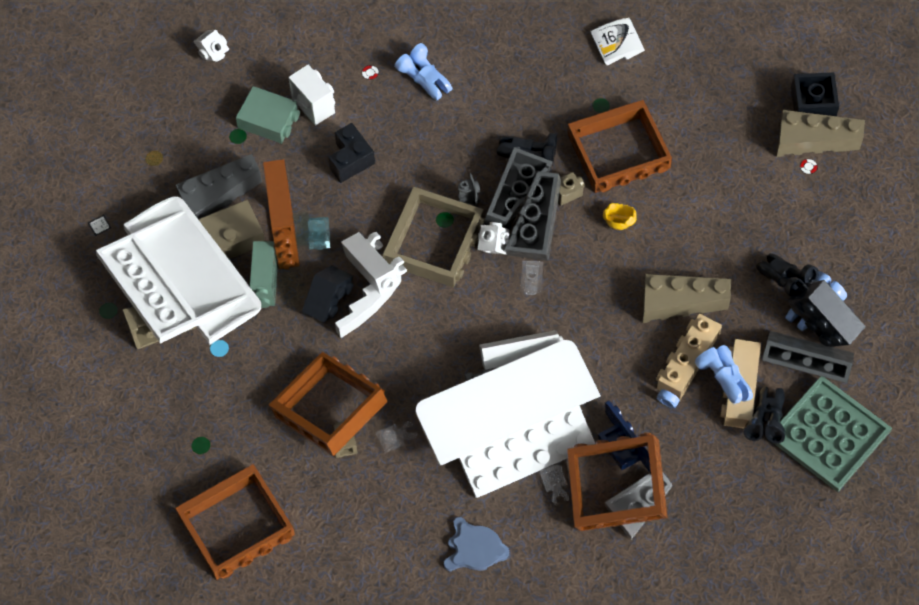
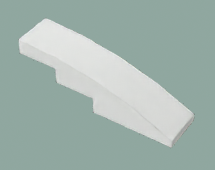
[335,275,401,338]

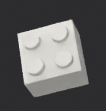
[289,65,335,126]

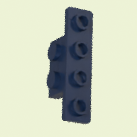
[598,400,651,474]

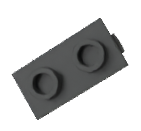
[458,173,480,207]

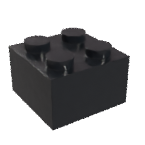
[791,72,839,117]

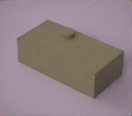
[198,200,265,259]

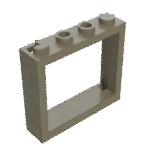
[383,187,485,288]

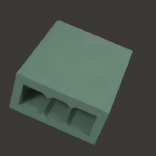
[236,86,300,144]
[250,241,278,308]

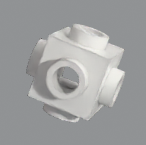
[193,30,229,62]
[478,222,510,255]

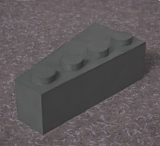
[484,147,553,229]
[176,154,262,219]
[505,171,561,261]

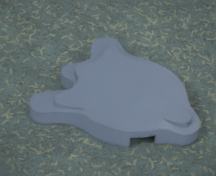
[444,517,509,571]

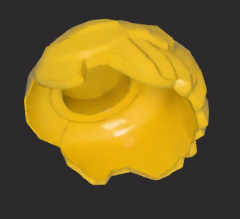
[603,203,636,230]

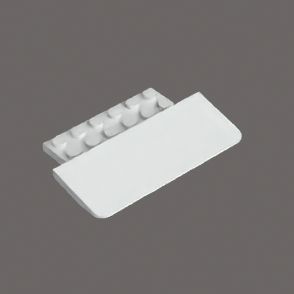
[96,197,261,345]
[416,340,600,498]

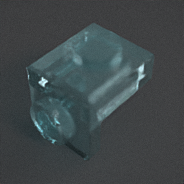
[308,217,330,250]

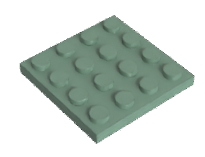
[774,376,892,492]

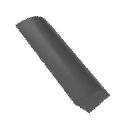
[762,331,854,383]

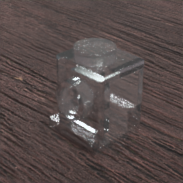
[520,260,543,295]

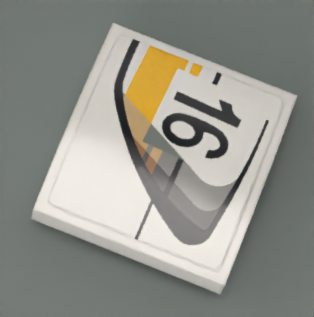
[591,18,645,65]

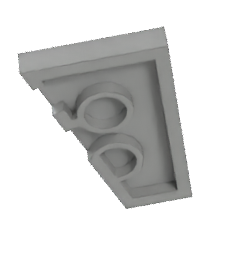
[605,473,672,540]

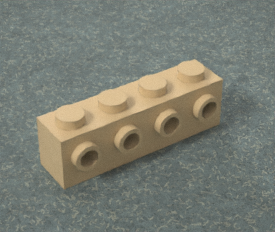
[656,314,722,400]

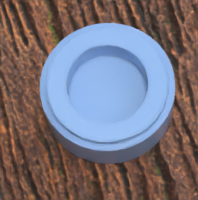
[657,389,680,408]

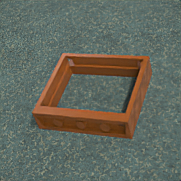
[567,100,672,193]
[263,159,300,270]
[269,352,388,456]
[567,433,668,531]
[175,464,295,580]

